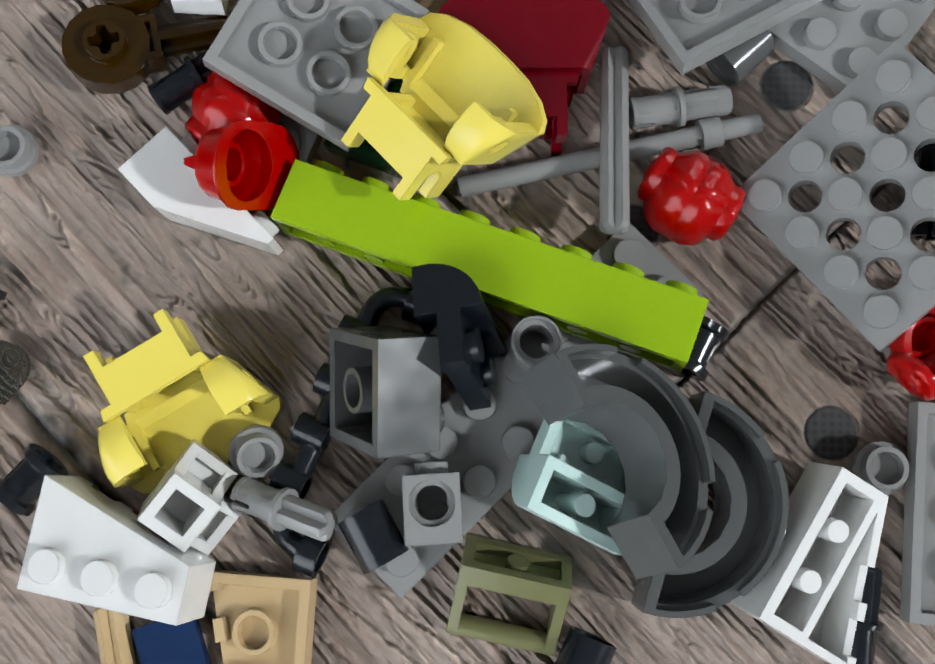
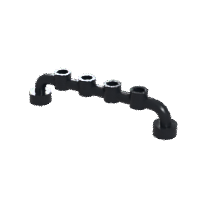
[269,286,421,578]

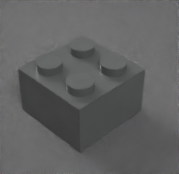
[330,325,445,459]

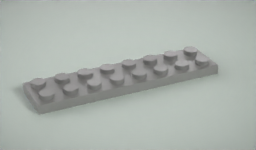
[333,223,703,599]

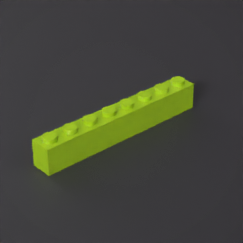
[270,159,709,373]

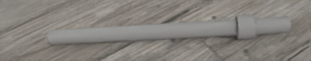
[457,112,763,198]

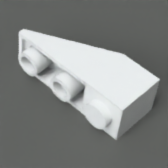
[118,126,284,255]

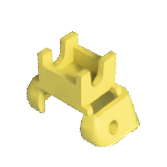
[341,13,547,201]
[83,309,282,493]

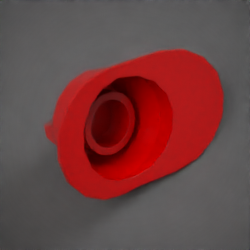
[184,120,300,211]

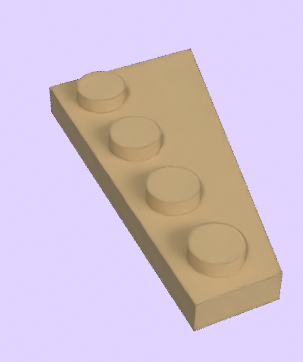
[210,570,318,664]

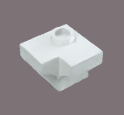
[137,439,242,556]

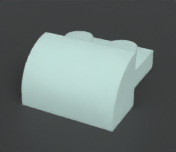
[511,419,625,556]

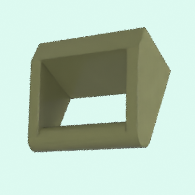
[446,534,573,656]

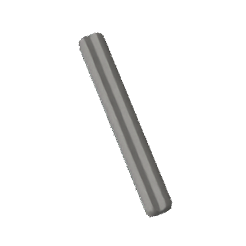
[599,46,630,235]

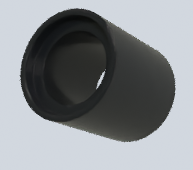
[338,499,409,575]
[555,626,617,664]

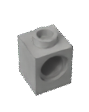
[402,461,463,546]

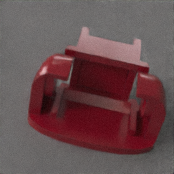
[438,0,611,156]

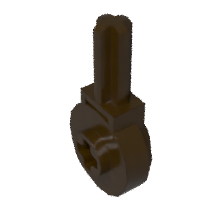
[62,5,228,94]

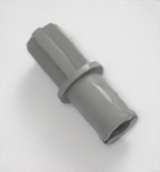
[629,85,733,131]
[230,476,338,542]

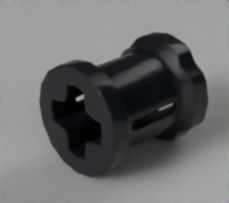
[681,316,729,382]
[0,443,69,516]

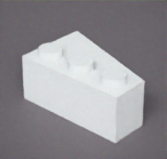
[730,462,889,664]
[17,475,216,626]

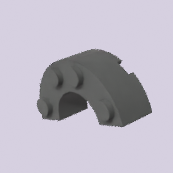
[520,343,716,579]
[631,391,789,618]

